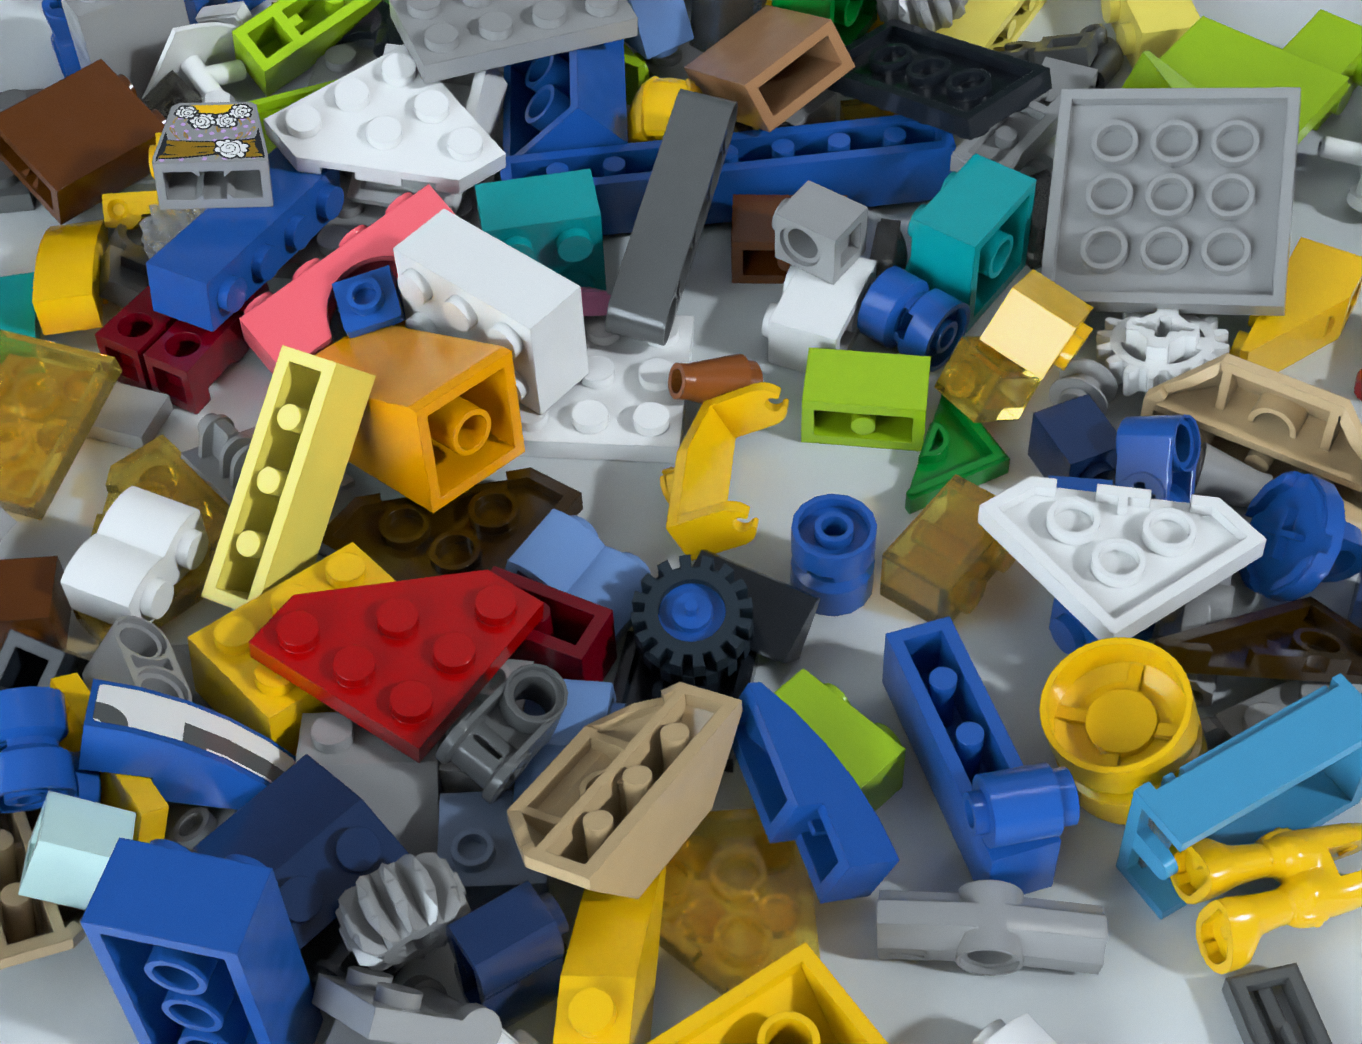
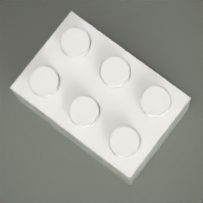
[393,209,589,415]

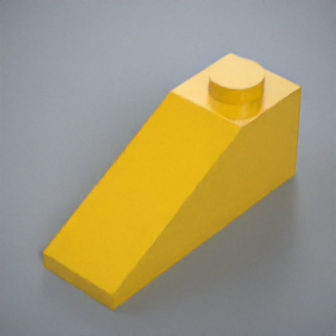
[553,866,666,1044]

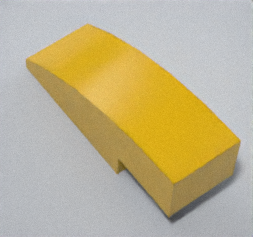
[32,219,108,335]

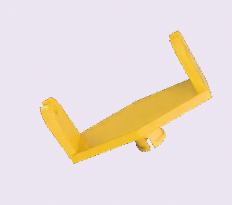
[660,382,789,561]

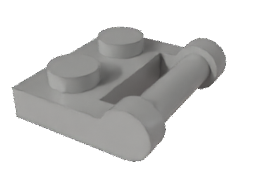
[311,966,502,1044]

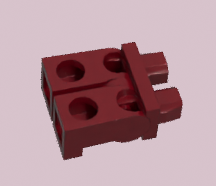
[95,282,270,415]

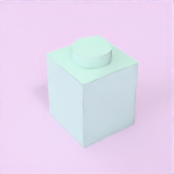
[18,791,136,910]

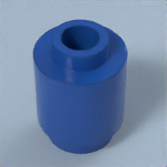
[962,762,1080,849]

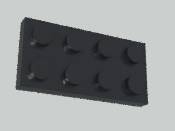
[827,19,1052,140]

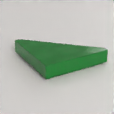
[905,385,1010,514]

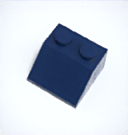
[192,754,409,949]

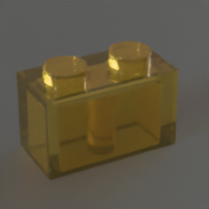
[880,474,1016,622]

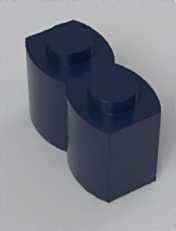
[446,880,569,1029]

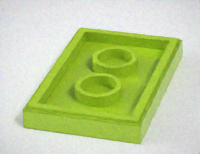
[1159,16,1350,144]

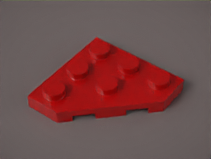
[248,569,544,763]

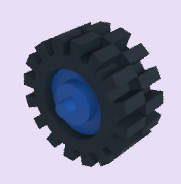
[631,555,754,686]

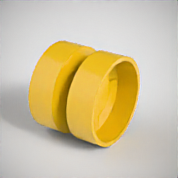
[1039,637,1208,825]

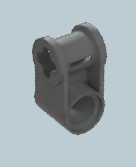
[435,663,568,804]

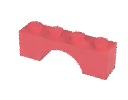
[239,184,455,374]

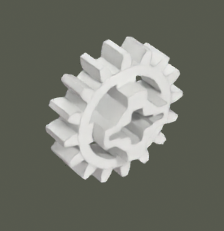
[1096,308,1230,397]

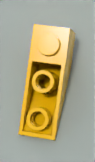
[1229,237,1362,372]

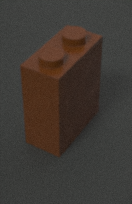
[0,59,166,225]

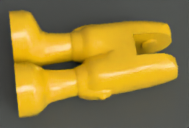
[1169,823,1362,975]

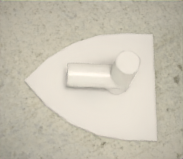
[141,22,246,105]

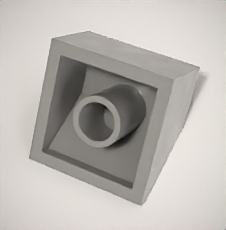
[295,712,446,857]

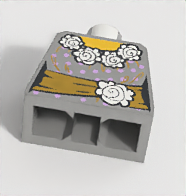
[152,90,274,210]

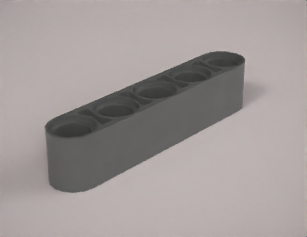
[605,89,738,346]

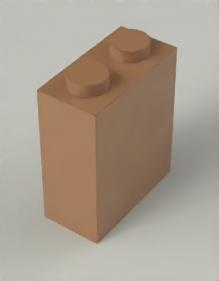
[684,5,855,132]

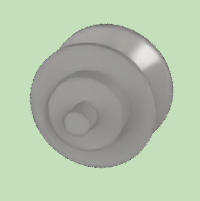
[1049,358,1118,415]

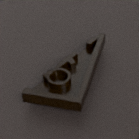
[1154,596,1362,685]

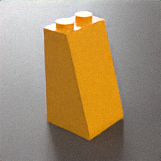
[315,325,525,513]

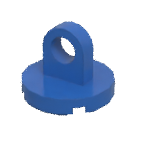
[1238,471,1362,601]

